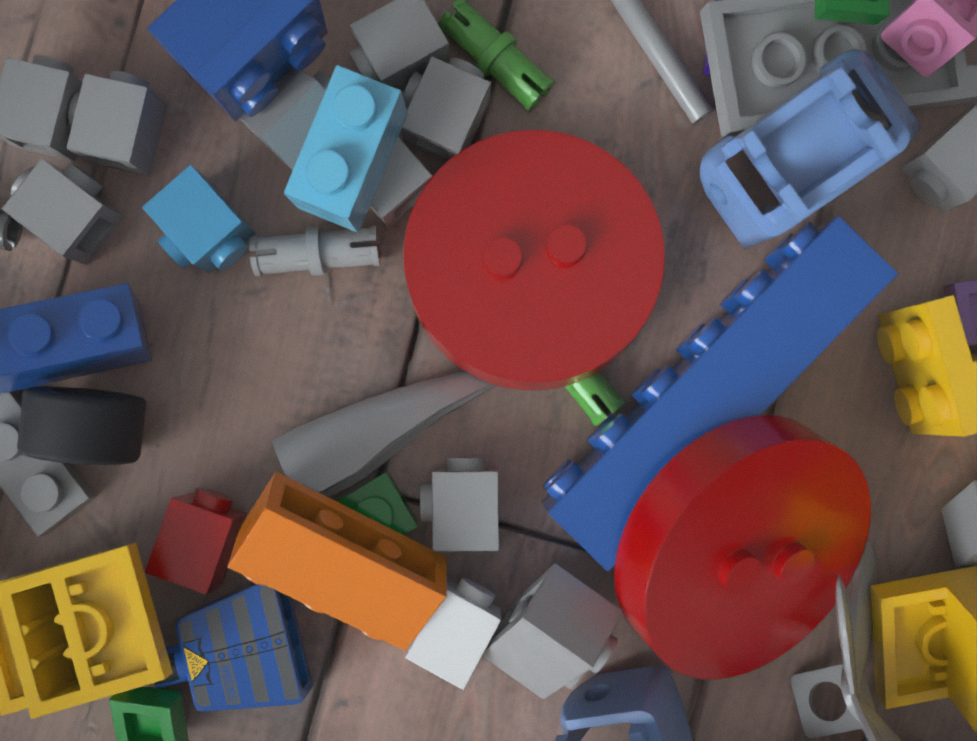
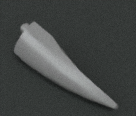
[271,371,497,498]

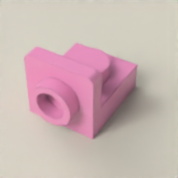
[881,0,977,77]

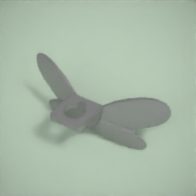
[790,541,901,741]

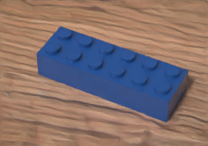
[541,216,899,572]

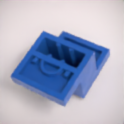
[147,0,328,122]

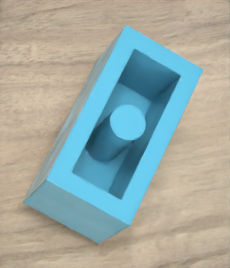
[283,65,408,233]

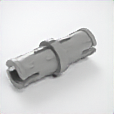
[249,226,381,277]

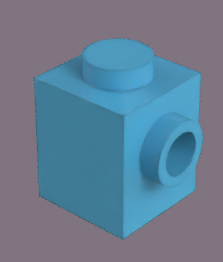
[142,164,256,274]

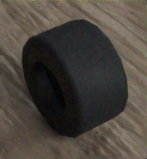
[17,386,146,465]

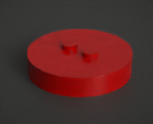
[404,130,665,390]
[614,415,871,680]

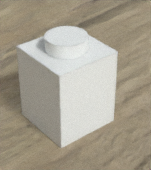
[405,577,501,690]

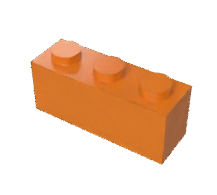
[227,471,447,651]

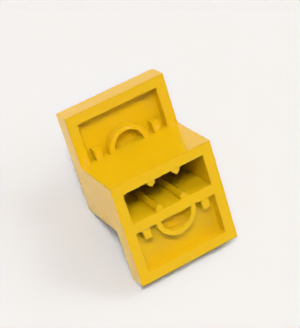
[877,295,977,437]
[0,542,173,719]
[870,566,977,734]

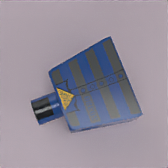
[154,583,313,712]

